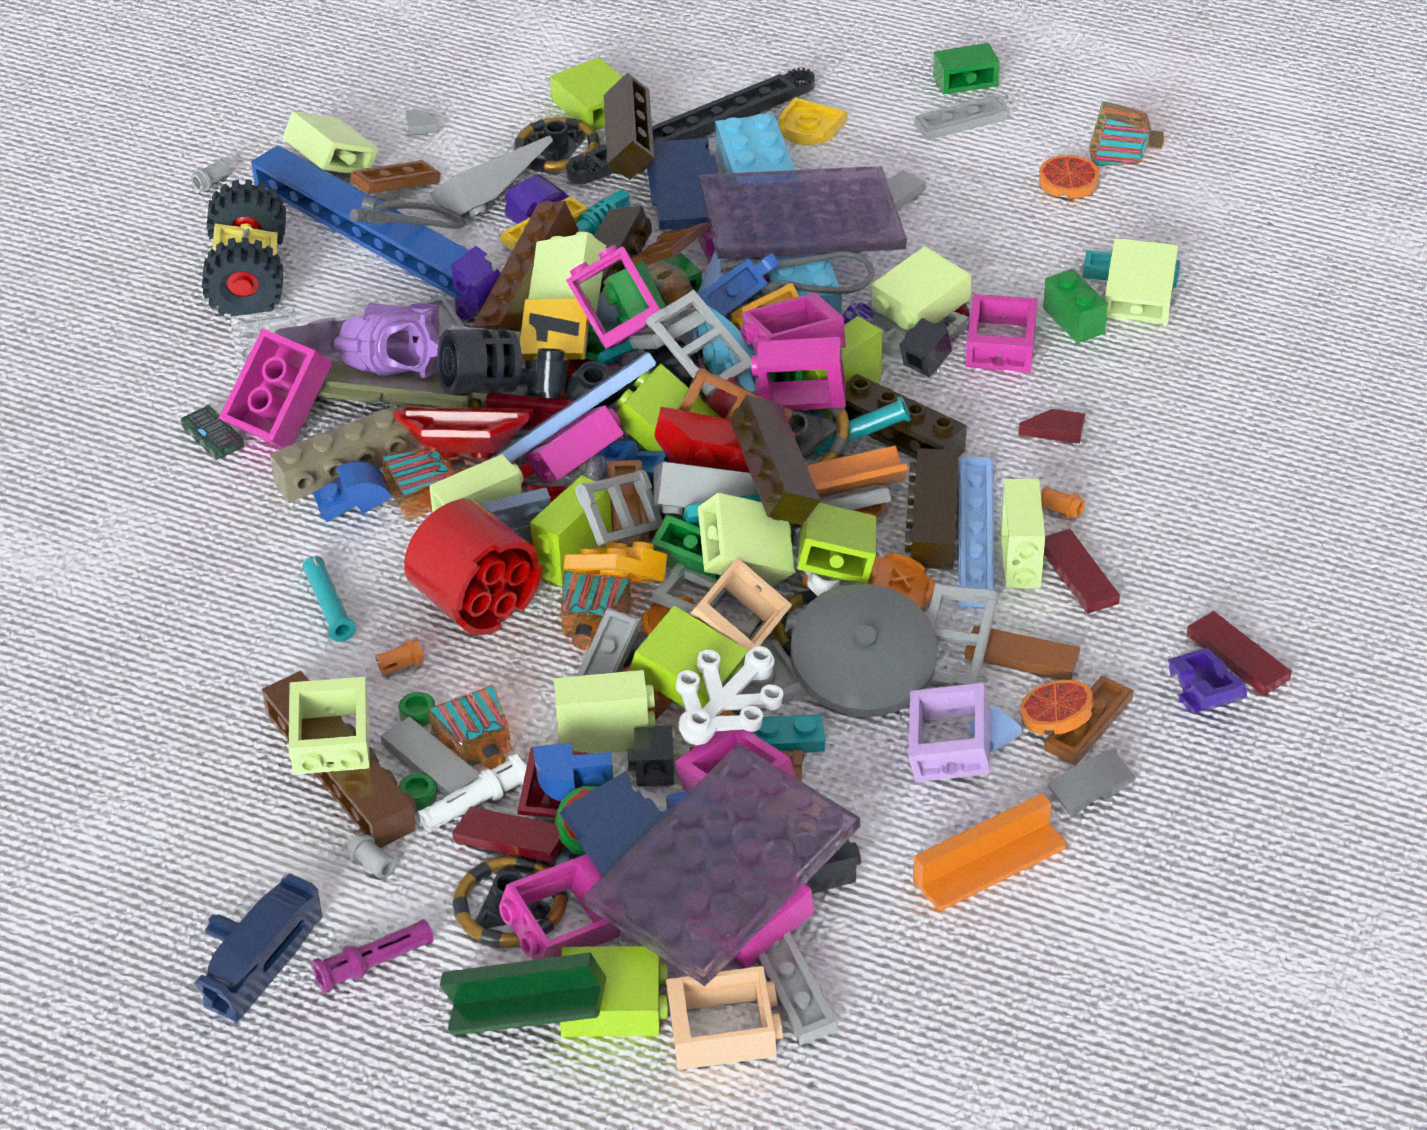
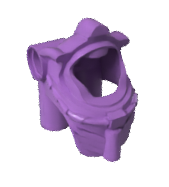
[334,303,439,378]

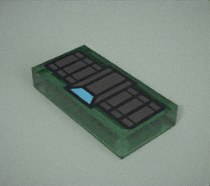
[180,405,245,460]

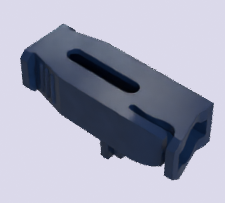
[194,873,323,1023]

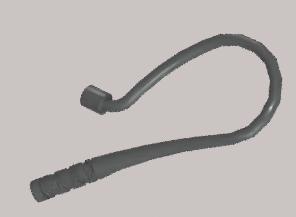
[350,196,466,229]
[720,251,875,296]

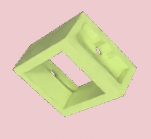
[1000,479,1045,588]
[289,677,370,774]

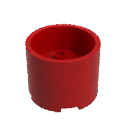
[404,499,542,635]

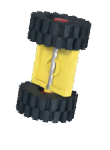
[202,179,286,320]

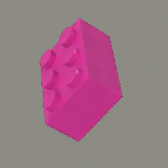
[219,328,333,448]

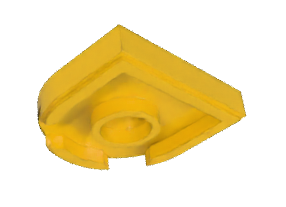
[779,97,847,145]

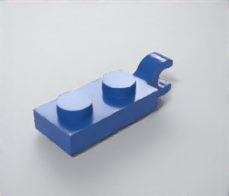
[698,253,780,317]

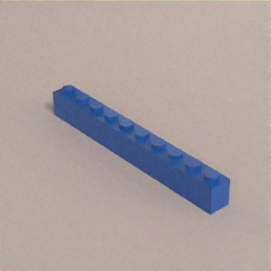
[251,145,492,298]

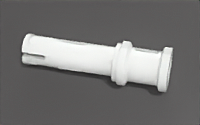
[419,753,526,833]

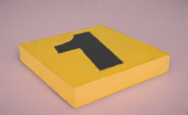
[520,298,591,360]

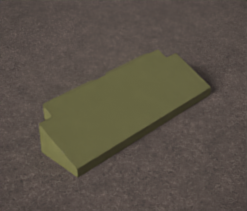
[317,361,500,408]

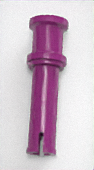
[311,919,434,994]

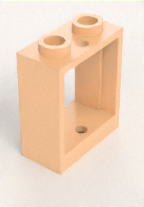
[689,558,792,651]
[666,966,783,1070]

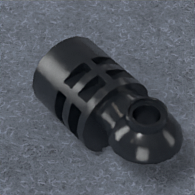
[437,329,568,394]
[566,340,693,409]

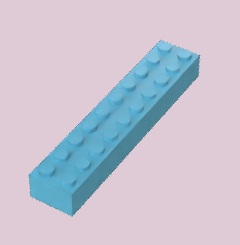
[715,114,842,315]

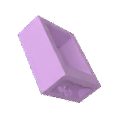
[908,682,991,782]

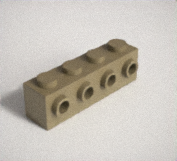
[270,407,411,503]

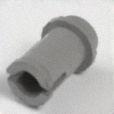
[191,159,231,191]
[347,834,397,879]

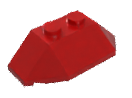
[395,406,534,458]
[654,406,796,473]

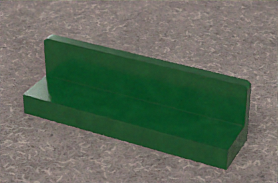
[439,952,607,1036]

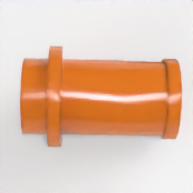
[1041,486,1085,520]
[375,639,424,677]

